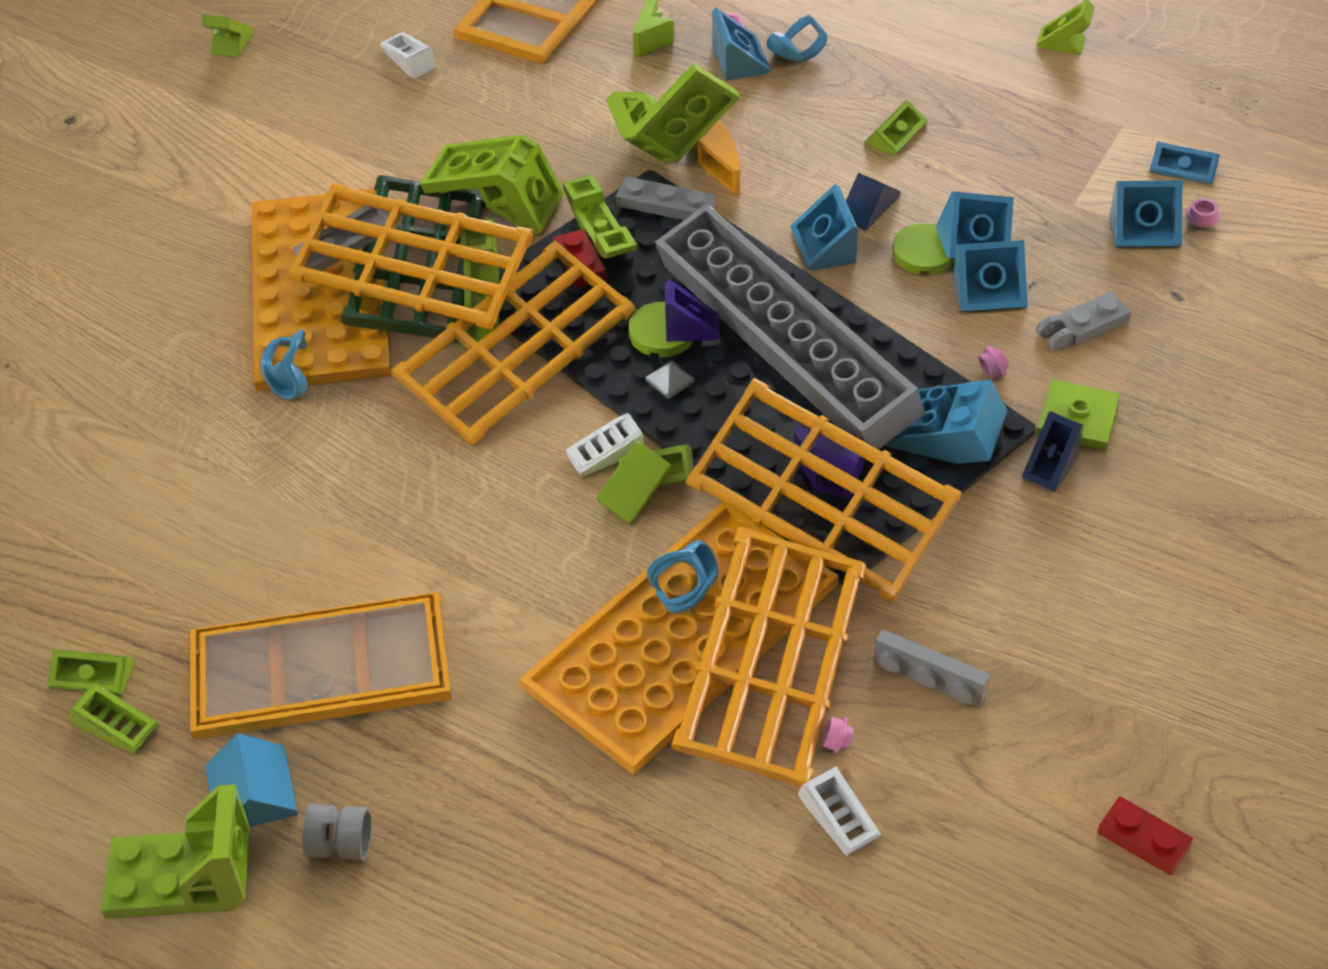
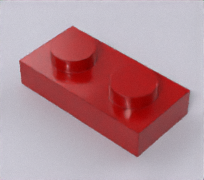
[553,229,606,288]
[1097,796,1193,876]

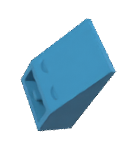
[884,380,1007,464]

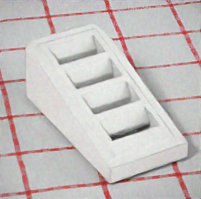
[380,32,437,79]
[565,413,644,478]
[798,767,881,856]

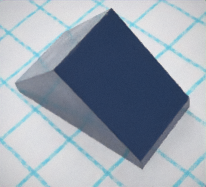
[846,172,900,231]
[1022,411,1084,491]

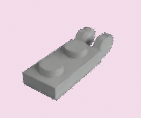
[1036,292,1131,351]

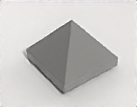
[646,361,694,399]

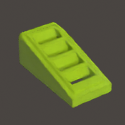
[70,683,159,754]

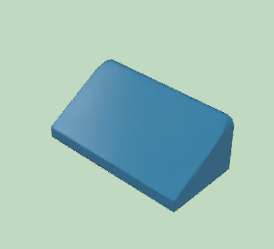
[1149,141,1220,185]

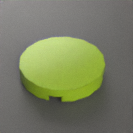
[892,223,955,275]
[629,302,693,357]

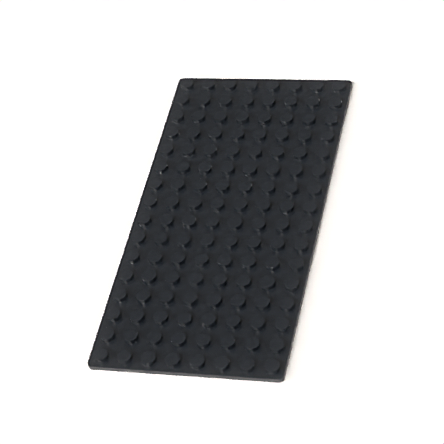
[499,170,1036,585]

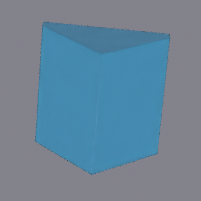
[712,7,770,81]
[1110,180,1183,247]
[790,184,858,271]
[936,191,1014,258]
[953,240,1028,311]
[205,733,298,827]

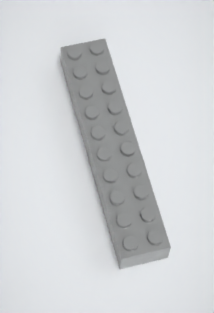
[655,204,925,450]

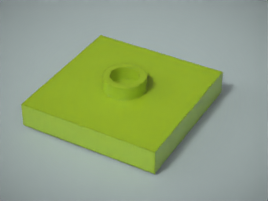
[1036,379,1121,451]

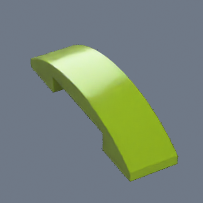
[562,174,637,258]
[460,219,500,349]

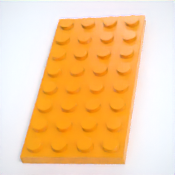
[252,188,392,391]
[519,502,839,776]

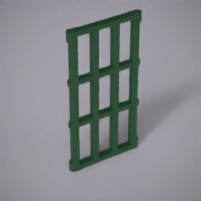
[341,175,486,342]

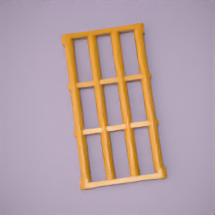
[288,183,533,330]
[390,241,637,446]
[686,378,962,603]
[671,527,867,788]

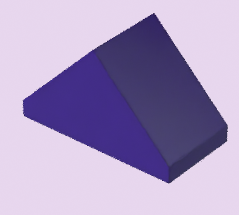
[665,279,719,342]

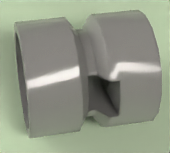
[302,803,372,861]

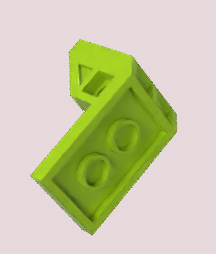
[606,63,740,163]
[420,135,564,234]
[101,784,251,919]

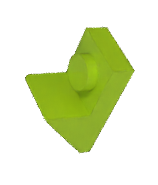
[633,0,674,57]
[1036,0,1095,54]
[202,14,253,57]

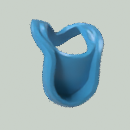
[766,14,828,62]
[260,329,308,400]
[647,540,719,613]

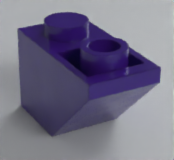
[794,426,864,499]

